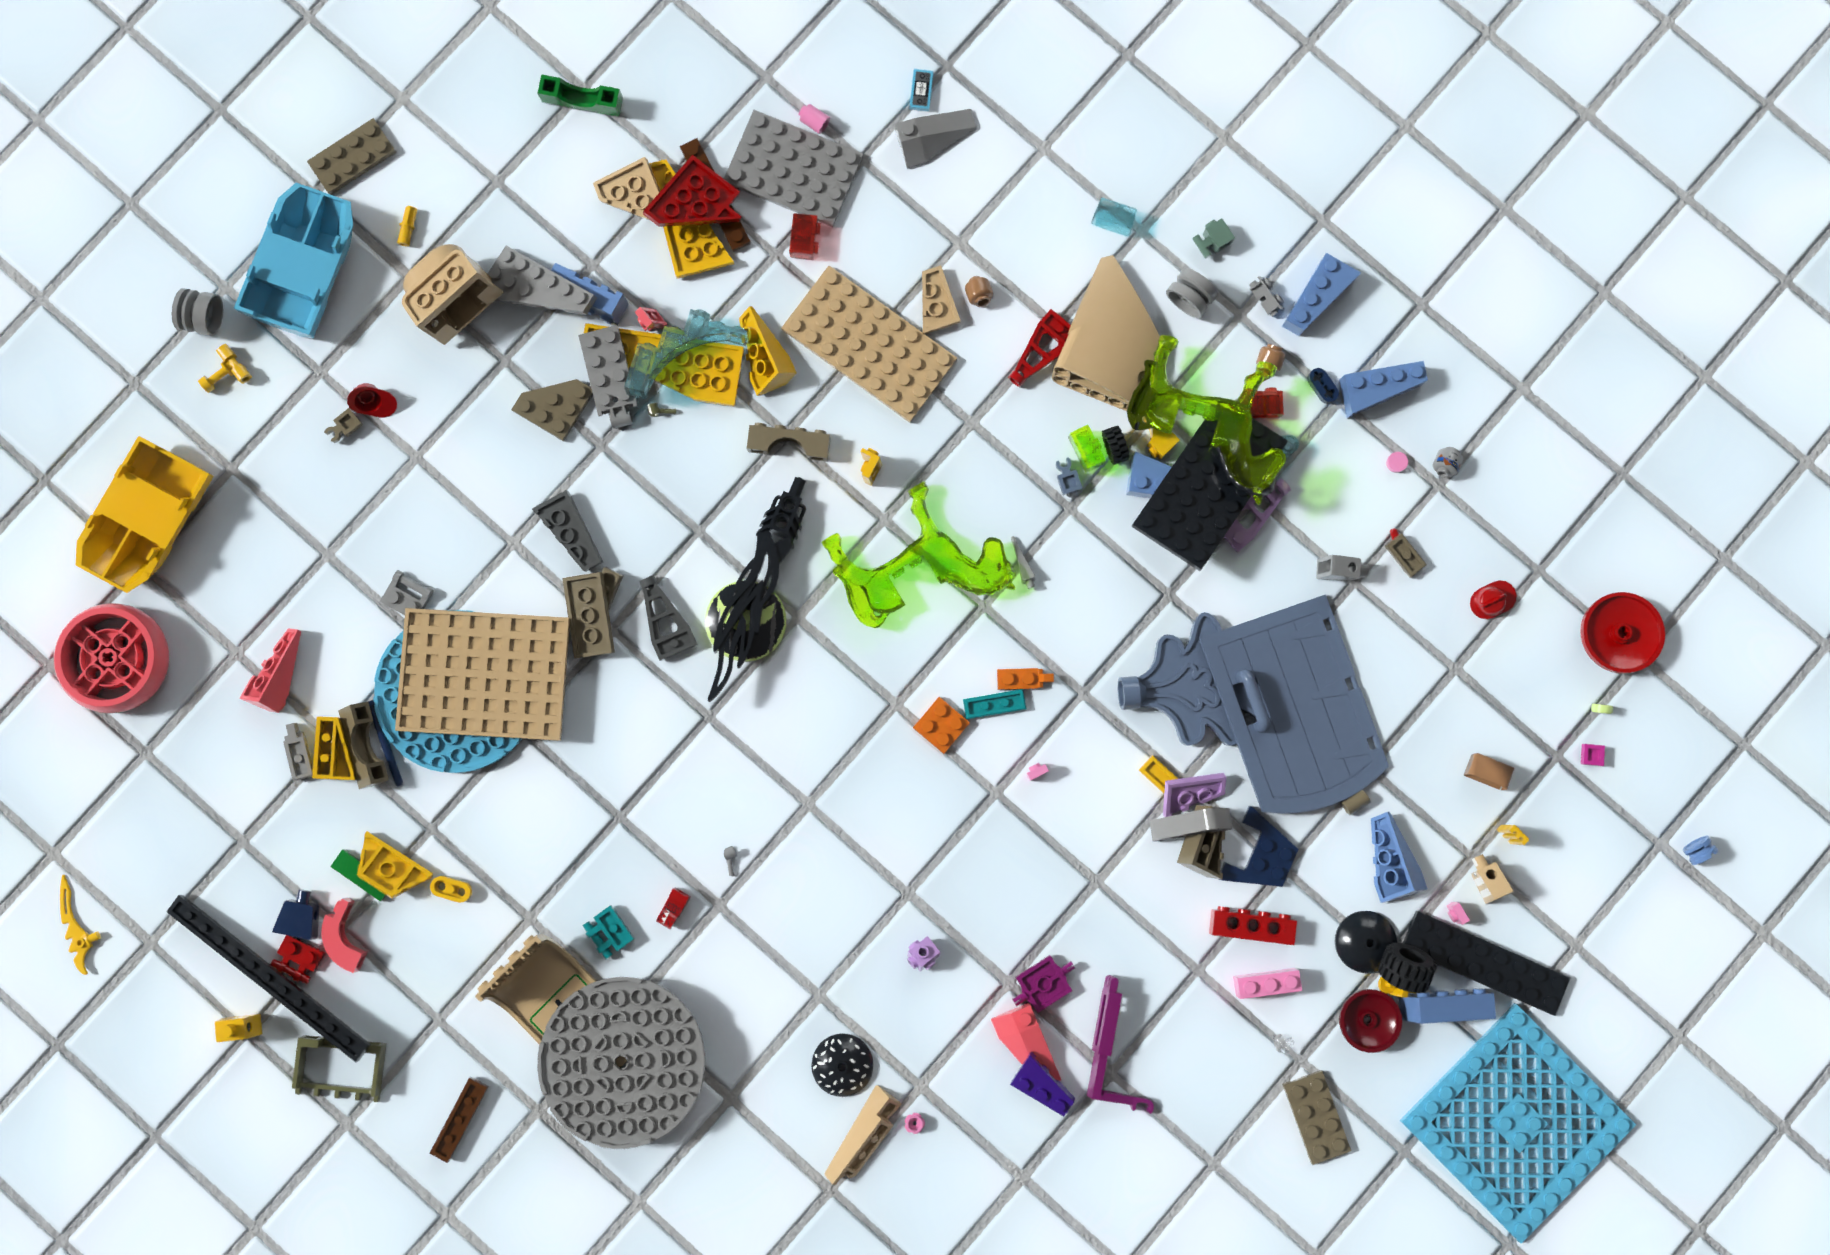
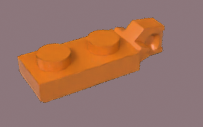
[997,668,1054,690]

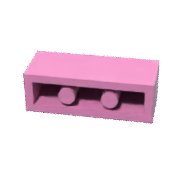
[1233,968,1302,999]

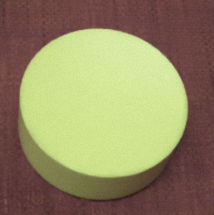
[1591,703,1613,714]

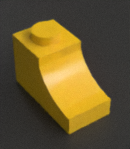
[1144,411,1180,460]

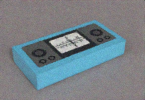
[909,69,933,111]

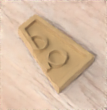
[922,265,961,334]

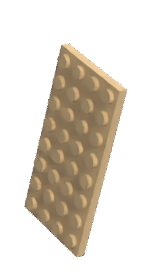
[781,265,957,423]

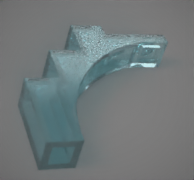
[624,309,748,399]

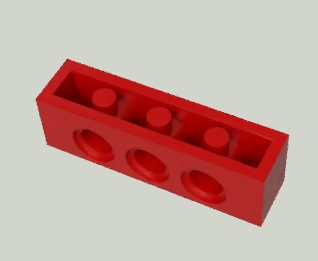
[1209,906,1297,946]

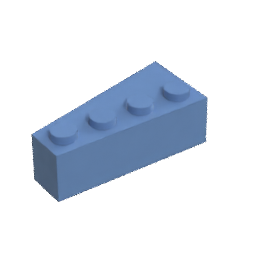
[551,263,629,325]
[1339,361,1428,418]

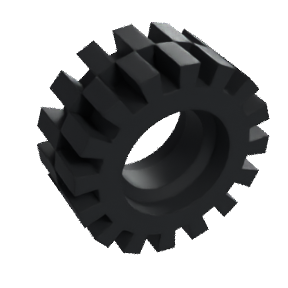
[1102,425,1130,465]

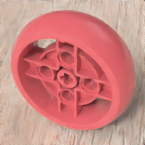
[54,603,169,713]

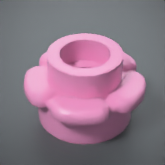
[905,1113,925,1134]

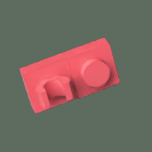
[635,307,668,331]

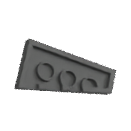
[532,490,604,572]

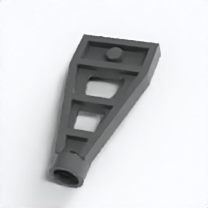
[639,575,698,661]

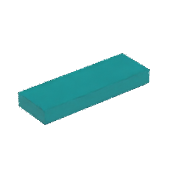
[963,689,1027,719]

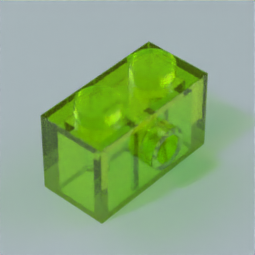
[1068,424,1106,473]

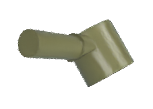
[647,403,676,417]

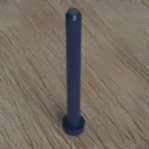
[368,700,403,787]

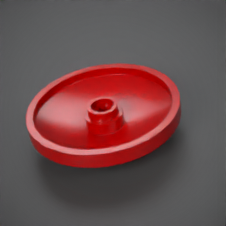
[1580,592,1665,674]

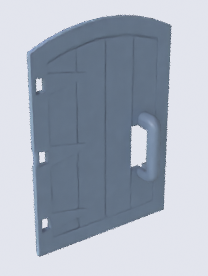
[1199,594,1389,814]

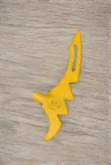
[60,874,101,975]

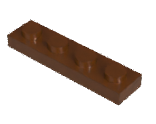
[429,1077,489,1163]

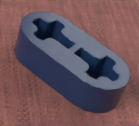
[1308,368,1339,404]

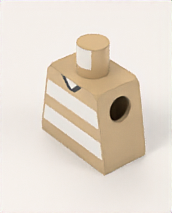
[1471,854,1513,904]

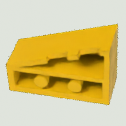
[312,716,356,780]

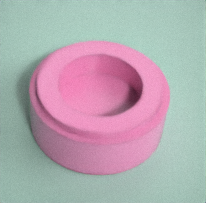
[1386,452,1408,473]

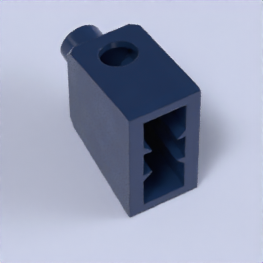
[272,889,319,940]

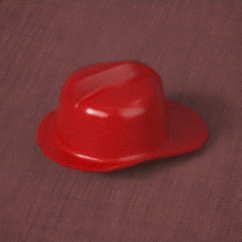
[347,383,397,418]
[1470,580,1517,619]

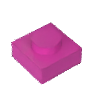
[1581,744,1605,766]

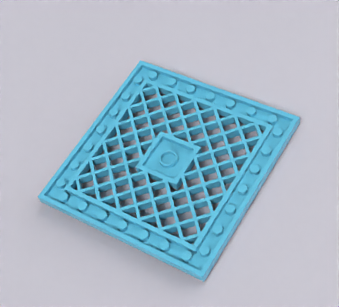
[1400,1003,1636,1244]

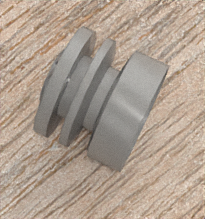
[171,288,223,336]

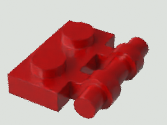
[270,935,325,985]

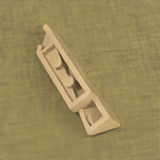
[824,1085,901,1185]

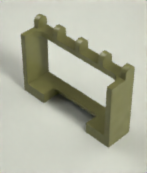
[292,1035,387,1103]

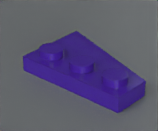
[1010,1051,1075,1117]

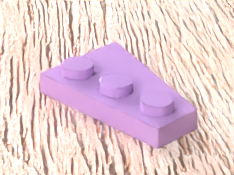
[1163,773,1226,817]

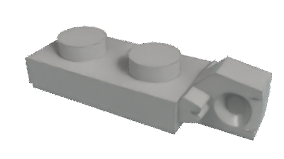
[283,723,313,781]

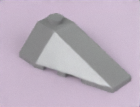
[895,109,977,169]

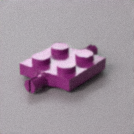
[1012,955,1076,1013]

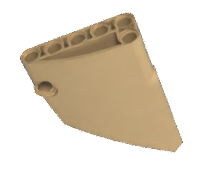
[1052,255,1163,411]

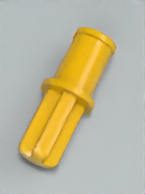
[397,206,417,247]

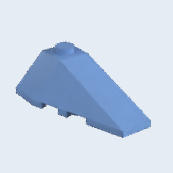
[1371,812,1428,903]

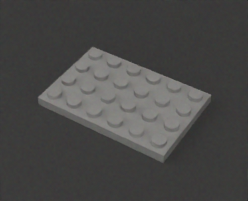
[724,110,863,227]

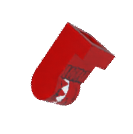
[656,887,691,930]

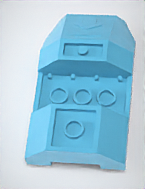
[234,182,353,338]

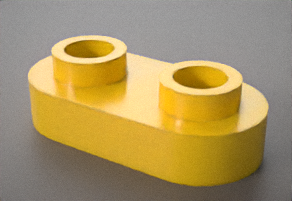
[430,876,472,903]

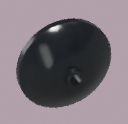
[1335,911,1397,973]

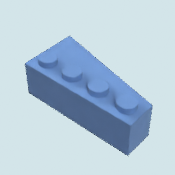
[1282,253,1361,336]
[1126,452,1172,498]
[1399,988,1496,1024]

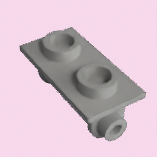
[1249,276,1285,317]

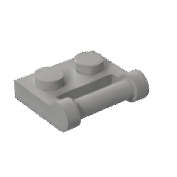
[380,570,434,615]

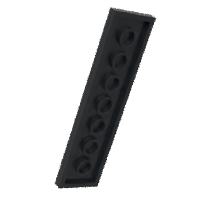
[1403,911,1570,1016]

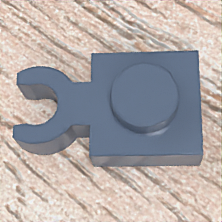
[1056,457,1083,496]

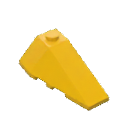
[739,306,797,396]

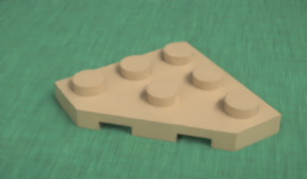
[593,157,660,221]

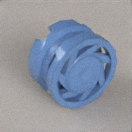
[1683,835,1718,865]

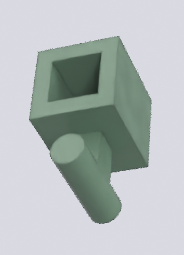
[1192,218,1235,259]

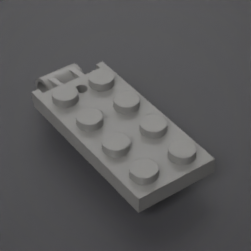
[578,325,638,429]

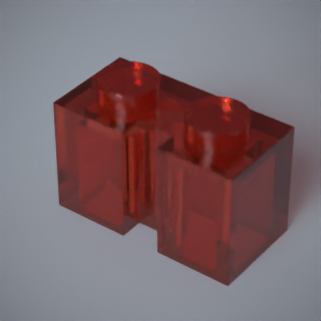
[789,213,821,260]

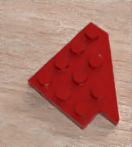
[643,155,742,227]

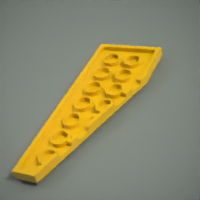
[583,323,744,407]

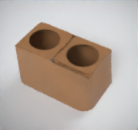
[1464,753,1514,790]

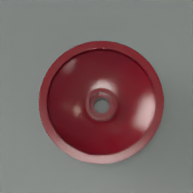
[1339,989,1402,1053]

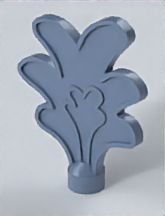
[1117,612,1270,746]

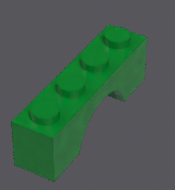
[537,74,623,116]

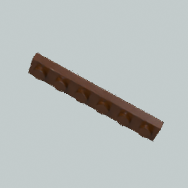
[679,138,751,252]

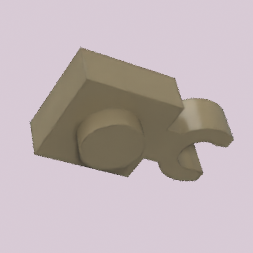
[324,408,363,443]

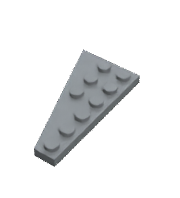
[488,245,597,315]

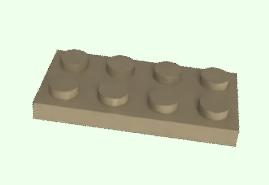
[307,118,397,195]
[562,572,615,659]
[1282,1070,1351,1165]

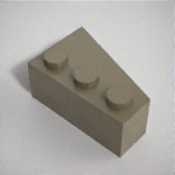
[1177,805,1225,879]

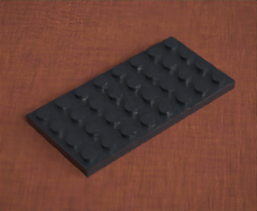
[1131,397,1288,571]

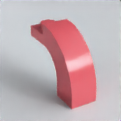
[321,898,368,973]

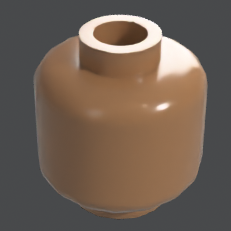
[965,276,993,307]
[1256,344,1286,375]

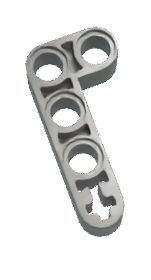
[1149,808,1233,842]

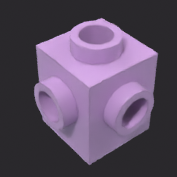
[907,936,940,972]

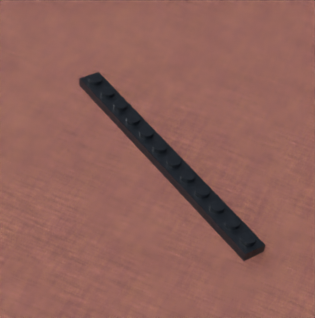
[166,895,371,1062]

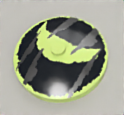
[705,582,787,662]

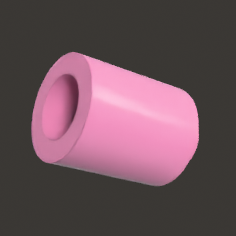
[799,104,830,134]

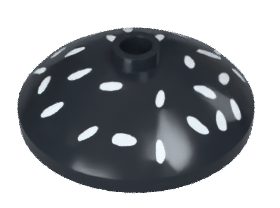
[811,1033,873,1097]

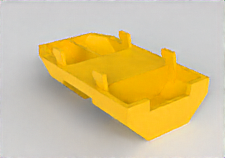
[75,436,214,593]

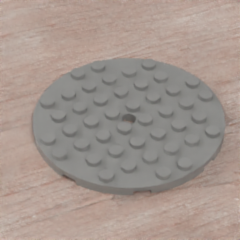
[537,977,705,1149]

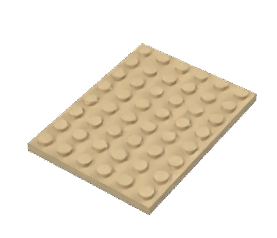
[395,608,570,741]

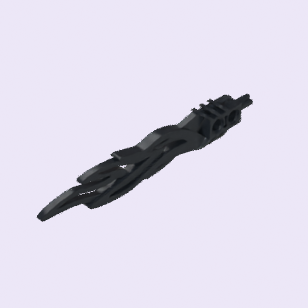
[708,477,806,702]

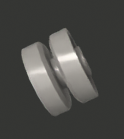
[1166,268,1218,319]

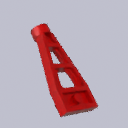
[1008,309,1071,387]

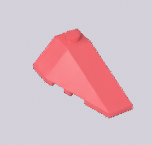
[239,628,301,713]
[991,1002,1061,1081]

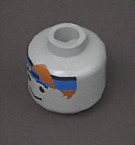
[1433,447,1463,478]

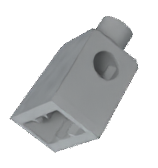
[1316,555,1369,581]

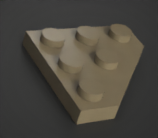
[511,379,593,442]

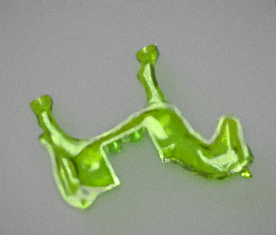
[821,481,1016,628]

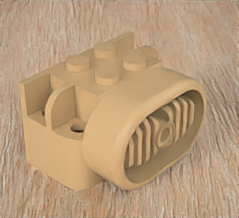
[402,244,504,345]

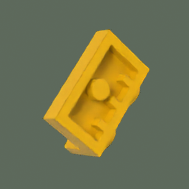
[860,448,882,486]

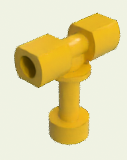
[198,343,252,393]

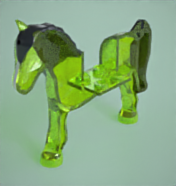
[1127,335,1286,505]

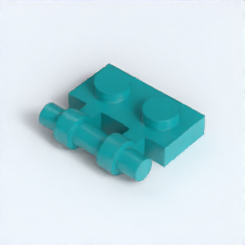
[582,905,635,959]

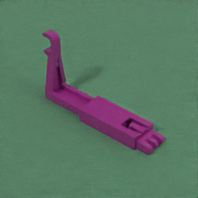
[1087,975,1154,1114]

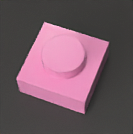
[1026,762,1049,781]
[1446,901,1470,925]

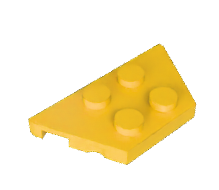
[357,831,433,899]

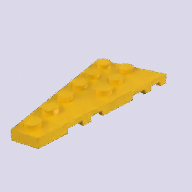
[649,159,735,279]

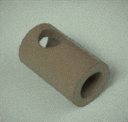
[1341,790,1371,815]

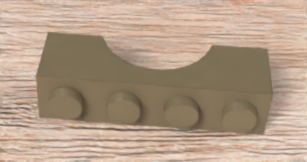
[746,423,831,462]
[338,702,389,789]

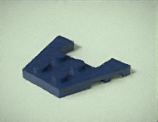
[1219,806,1299,887]

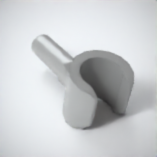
[723,846,737,876]

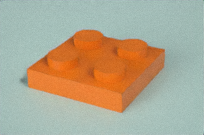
[913,697,970,754]

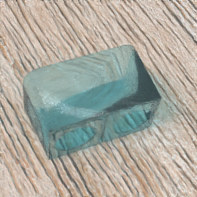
[1091,197,1137,236]

